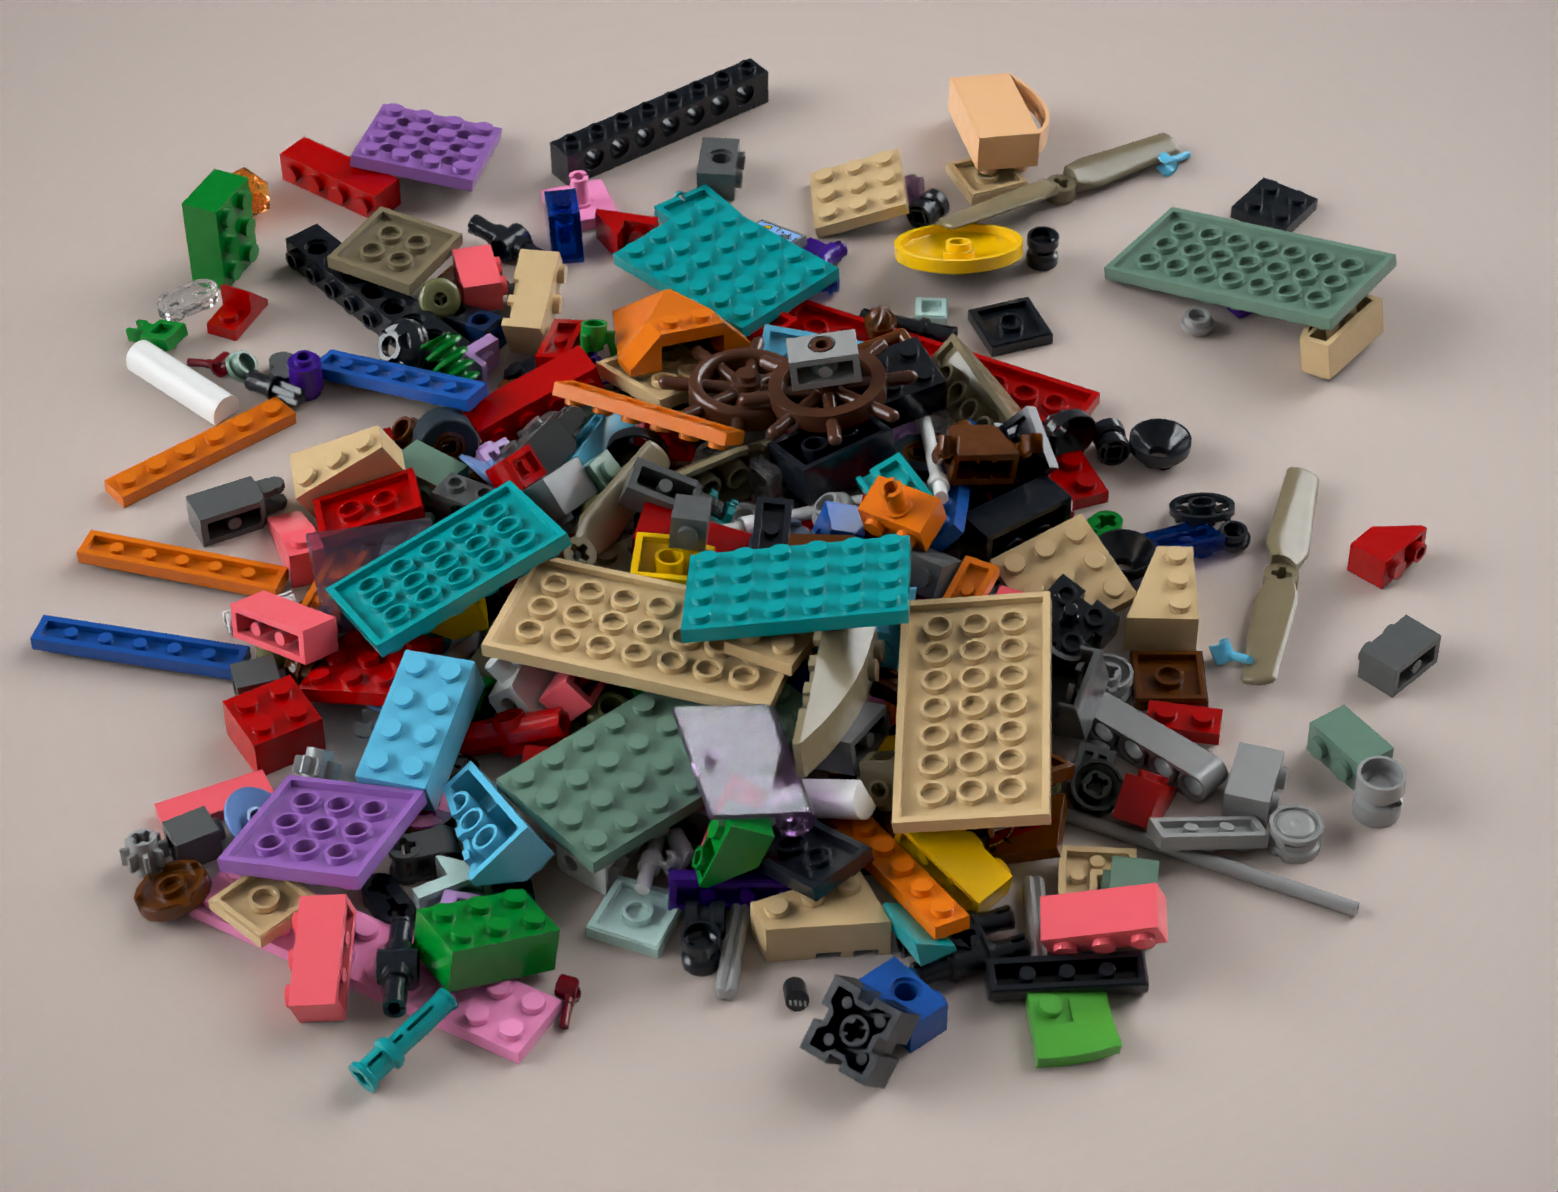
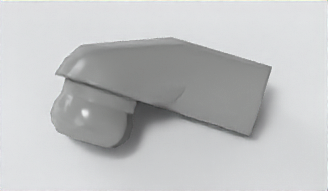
[659,827,694,875]

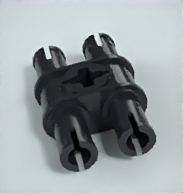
[896,904,1030,984]

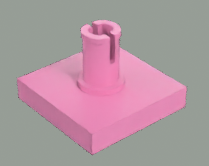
[541,170,618,236]

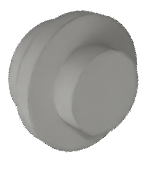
[1181,307,1214,337]

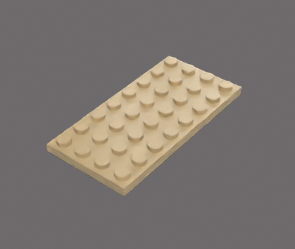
[481,557,789,718]
[892,591,1052,834]

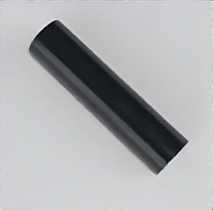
[984,950,1149,1001]

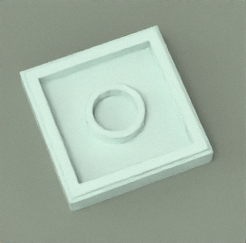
[586,875,685,959]

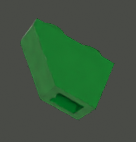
[692,802,774,888]

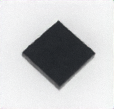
[968,297,1053,357]

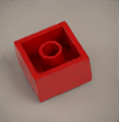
[222,675,326,775]

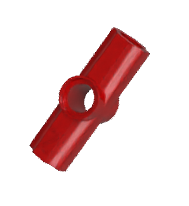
[459,707,571,757]

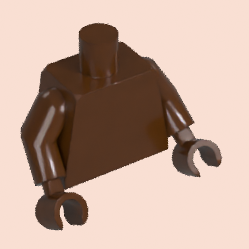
[931,420,1044,485]

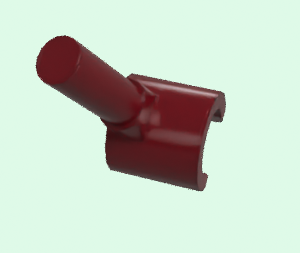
[187,351,230,377]
[554,974,581,1030]

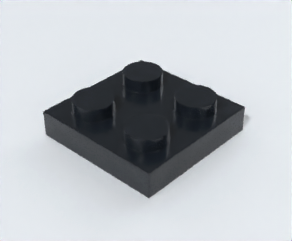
[1230,177,1318,232]

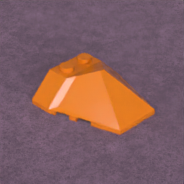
[612,289,751,377]

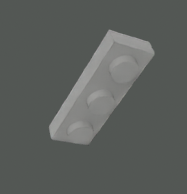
[1146,816,1270,853]

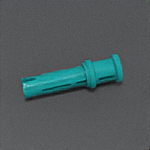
[348,988,458,1093]

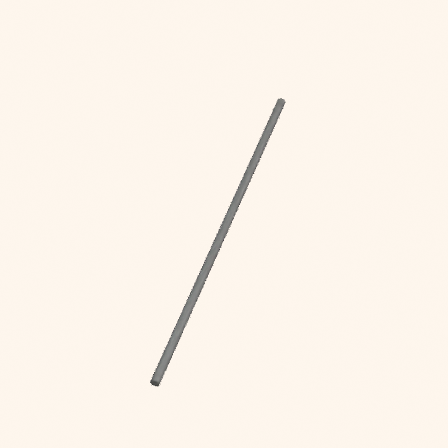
[1066,807,1360,917]

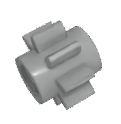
[292,747,342,780]
[119,829,170,877]

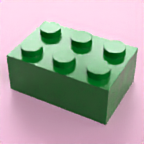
[182,169,259,290]
[413,888,560,992]

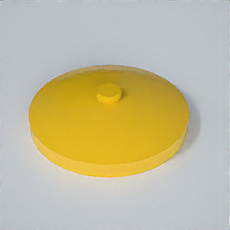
[894,223,1023,275]

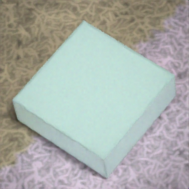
[914,297,948,325]

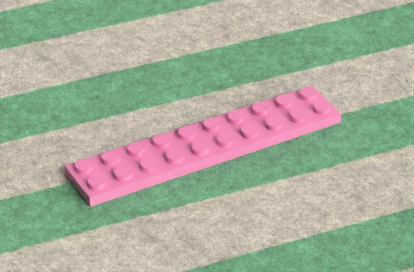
[189,872,562,1064]

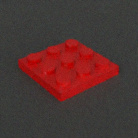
[299,631,446,706]

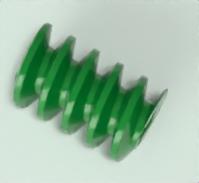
[420,331,480,380]

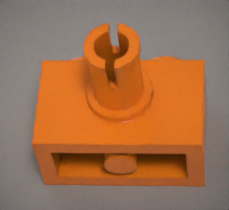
[858,475,947,552]

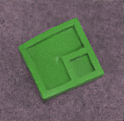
[1025,992,1122,1068]

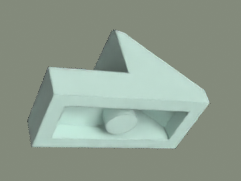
[412,855,492,912]

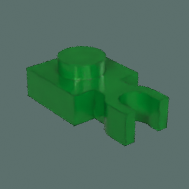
[126,319,188,351]

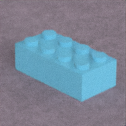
[355,650,485,812]

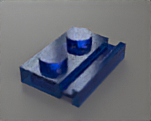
[1142,523,1226,558]

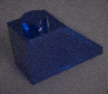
[544,188,584,264]

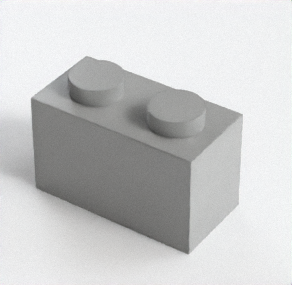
[1222,742,1289,829]

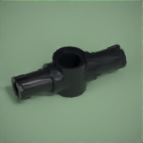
[468,214,546,264]
[376,916,420,1018]

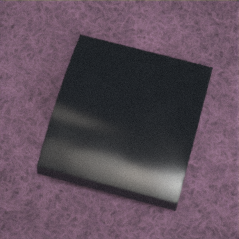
[988,406,1059,499]

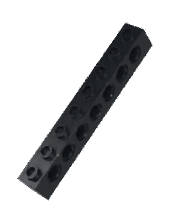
[550,58,768,185]
[285,224,471,371]

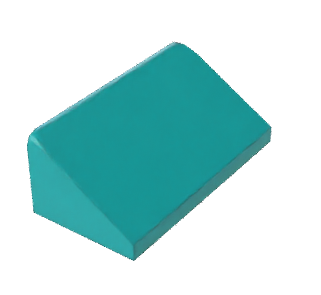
[883,903,957,966]

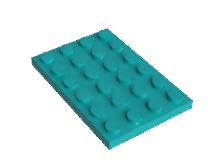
[613,197,840,337]
[325,480,572,658]
[680,534,911,643]

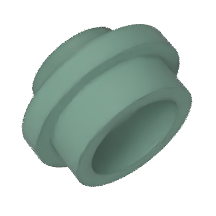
[225,350,258,383]

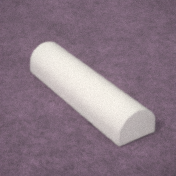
[126,340,240,425]
[746,778,876,820]

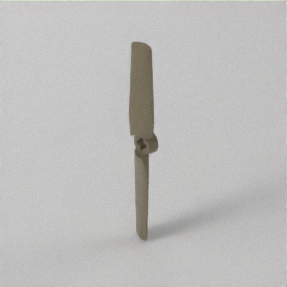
[938,133,1180,230]
[470,440,670,679]
[1241,467,1319,686]

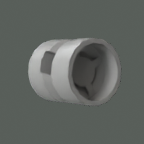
[1352,756,1407,828]

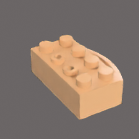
[948,73,1050,175]

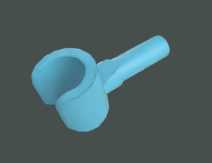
[1156,151,1191,177]
[1208,638,1253,665]

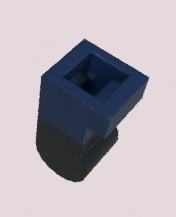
[442,305,507,350]

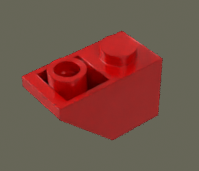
[1347,525,1427,589]
[1112,769,1178,828]

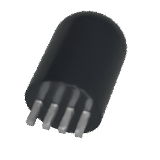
[783,977,809,1012]

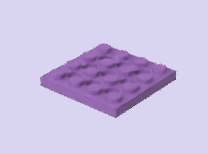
[350,103,502,192]
[217,775,427,890]

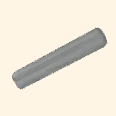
[1022,875,1051,956]
[715,903,750,1001]

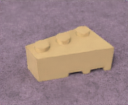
[501,249,567,354]
[1300,294,1384,380]
[290,425,405,519]
[1123,546,1199,651]
[750,871,891,962]

